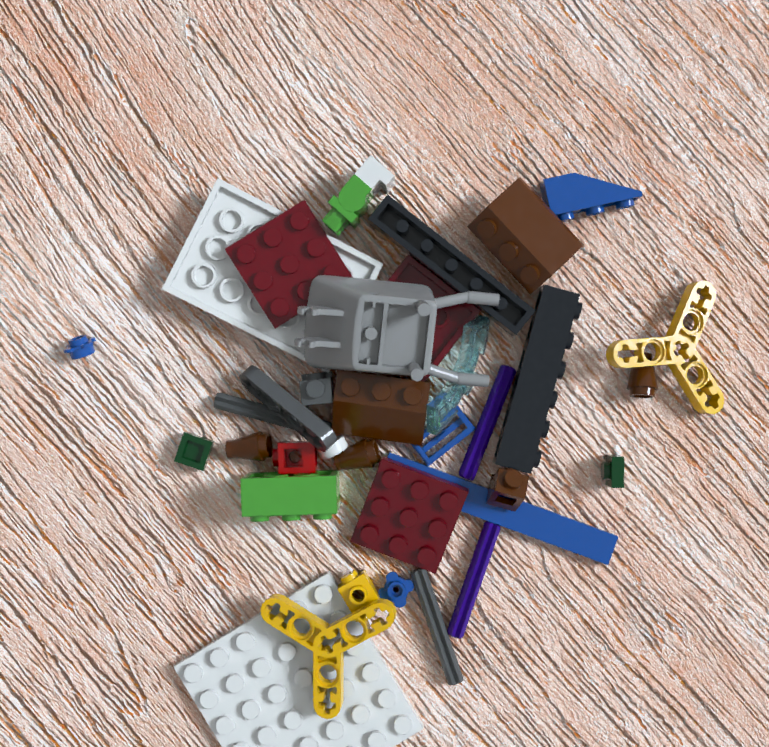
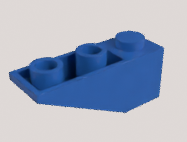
[539,173,643,222]

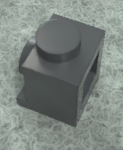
[299,372,334,406]

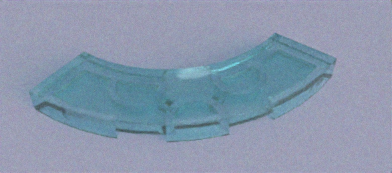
[427,315,490,435]

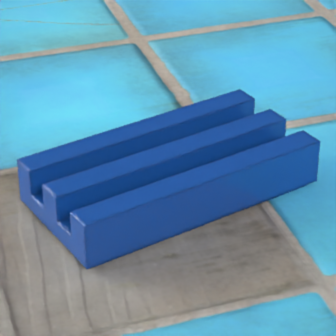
[411,405,476,466]

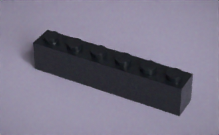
[368,194,536,336]
[492,284,582,474]

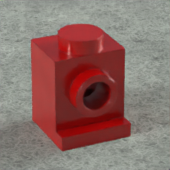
[272,441,318,474]

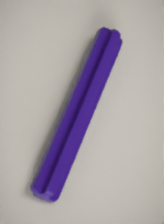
[459,365,516,480]
[447,521,500,639]

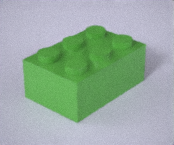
[240,470,340,522]

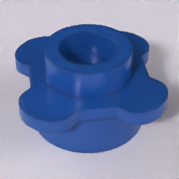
[63,335,96,360]
[378,572,414,608]

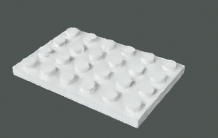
[162,178,384,373]

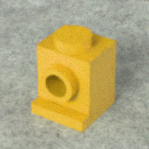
[337,569,380,622]

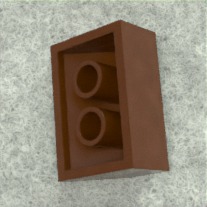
[467,177,584,295]
[332,370,431,446]

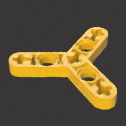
[606,280,724,414]
[260,594,396,719]

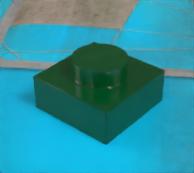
[174,432,215,471]
[601,454,624,488]

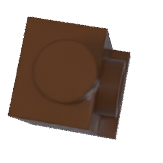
[486,468,529,512]

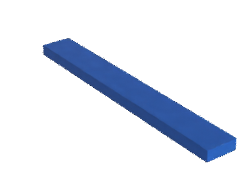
[387,452,618,565]

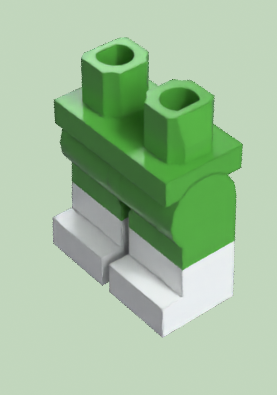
[322,155,396,236]

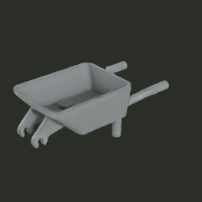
[294,275,500,387]

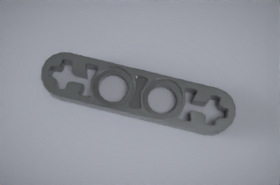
[239,365,337,452]

